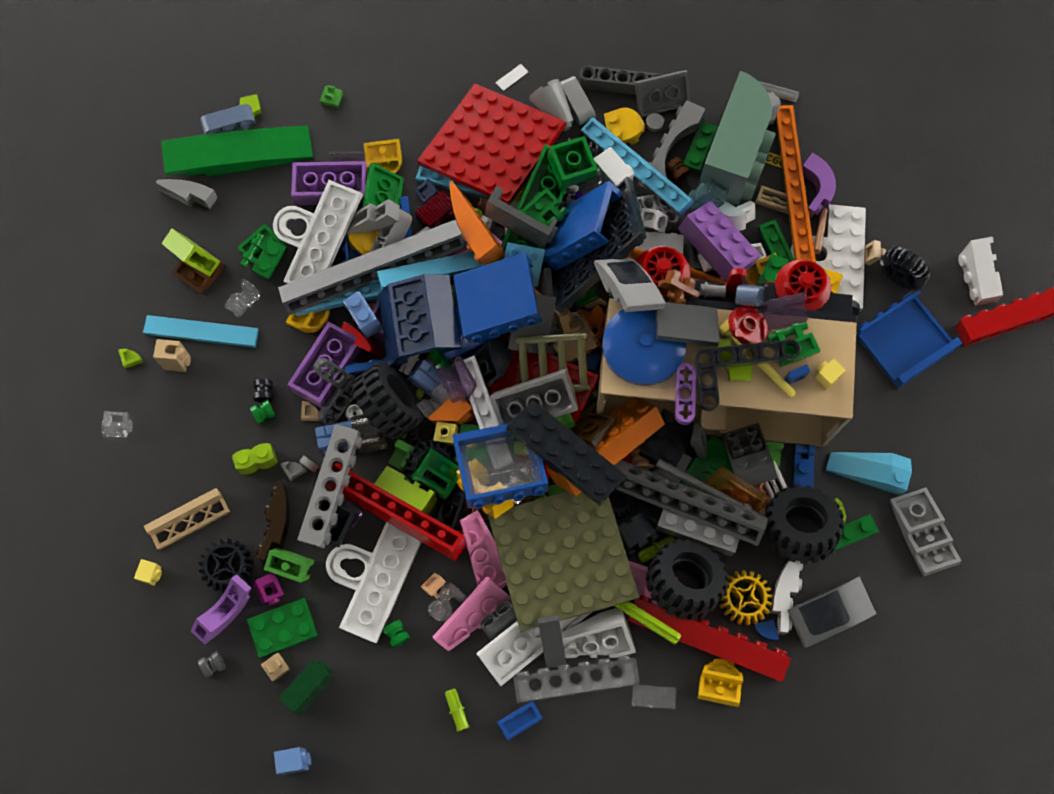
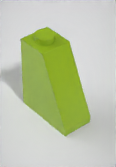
[161,229,221,276]

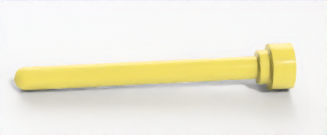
[719,319,796,397]

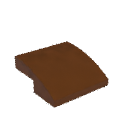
[172,244,226,294]

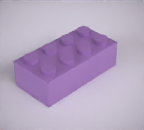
[291,161,368,206]
[678,201,761,282]
[287,322,363,408]

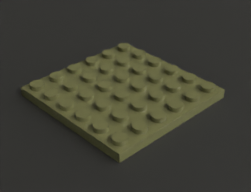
[488,491,639,633]

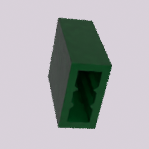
[278,659,334,715]

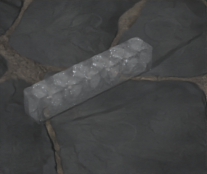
[513,655,640,704]

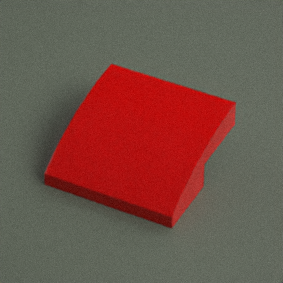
[341,322,384,358]

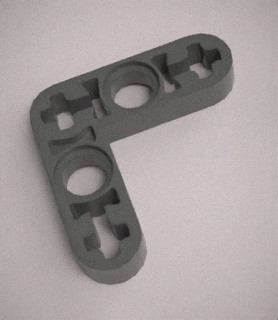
[313,358,356,426]

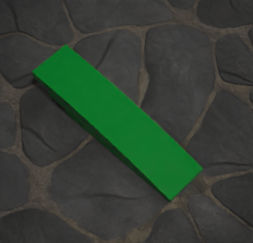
[161,126,314,177]

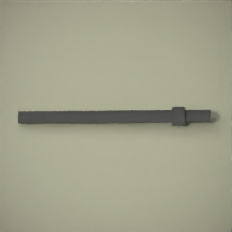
[656,459,765,516]

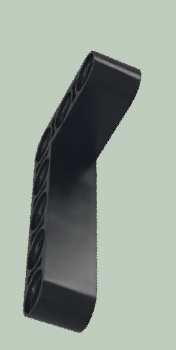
[694,340,801,412]

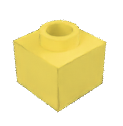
[815,359,846,390]
[433,421,459,446]
[134,559,162,586]

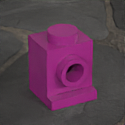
[252,573,284,606]

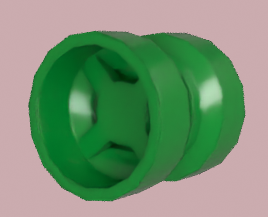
[250,399,276,424]
[383,620,410,648]

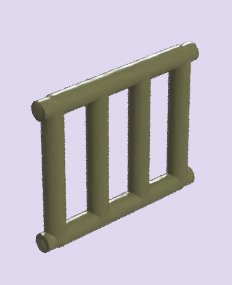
[515,333,591,392]

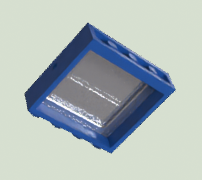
[452,423,548,509]

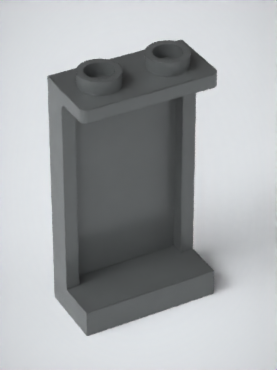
[484,186,558,249]

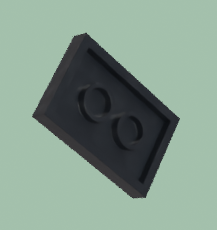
[638,408,694,467]

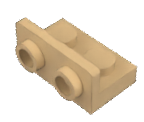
[554,308,581,334]

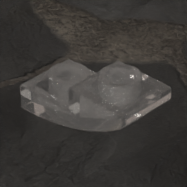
[632,685,676,709]

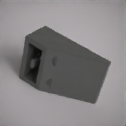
[721,423,778,490]

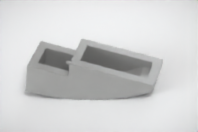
[156,179,218,209]
[346,199,400,235]

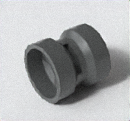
[198,650,226,678]

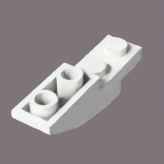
[770,561,803,635]

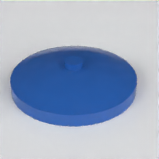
[602,309,686,386]

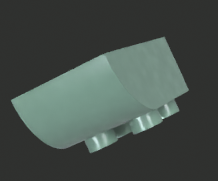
[695,71,776,207]

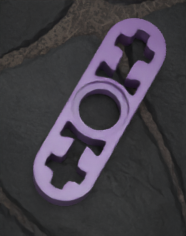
[675,363,696,425]

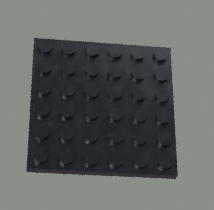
[550,177,647,314]

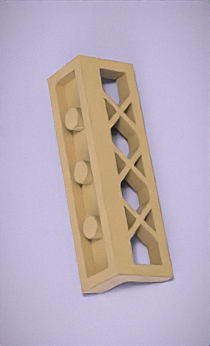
[144,488,231,550]

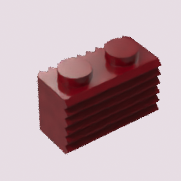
[415,190,455,229]

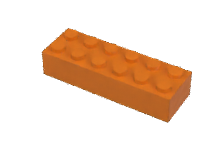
[545,397,665,496]

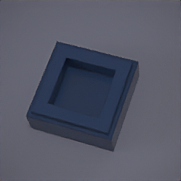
[415,179,439,203]

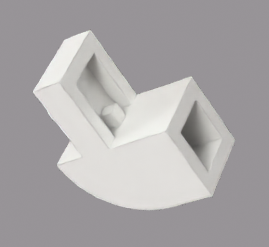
[717,201,755,231]

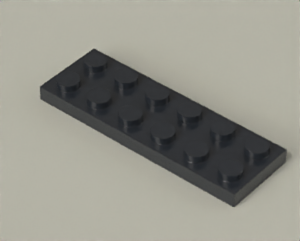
[506,400,626,506]

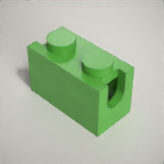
[264,547,315,583]

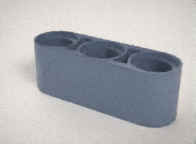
[200,104,255,134]
[736,284,765,307]

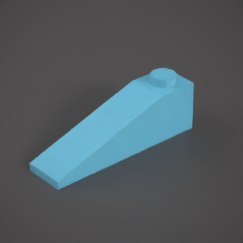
[825,452,912,496]

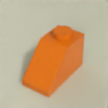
[428,392,474,425]

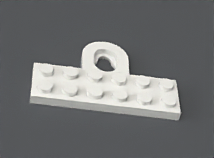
[273,180,363,284]
[790,204,866,311]
[326,522,422,644]

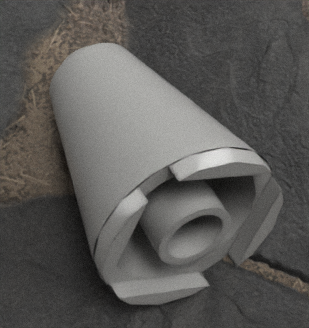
[529,79,574,132]

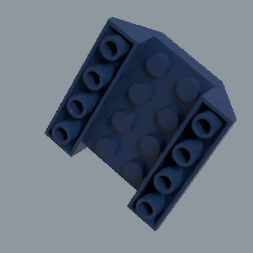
[378,274,462,367]

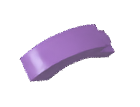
[802,152,836,220]
[191,575,251,644]

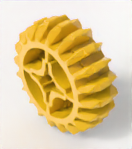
[720,570,773,625]

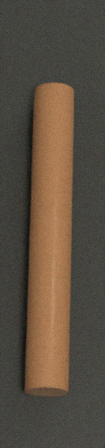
[814,208,828,254]

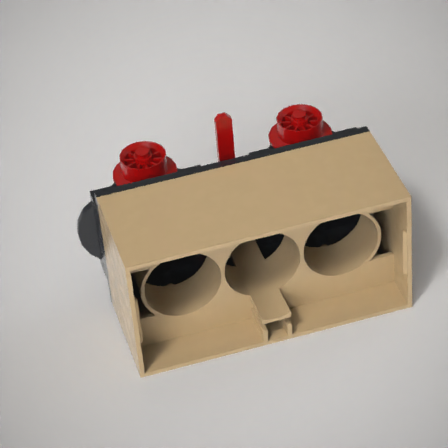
[593,246,860,447]

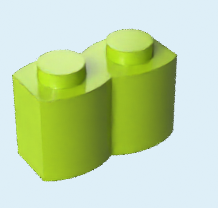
[232,443,278,475]

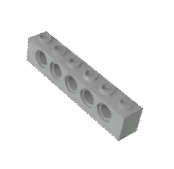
[297,424,362,549]

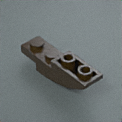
[257,481,290,563]

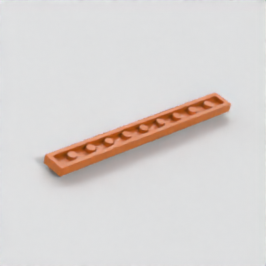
[775,105,816,262]

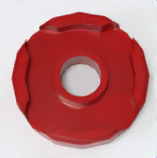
[728,305,768,344]

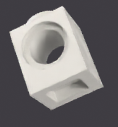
[641,208,669,233]

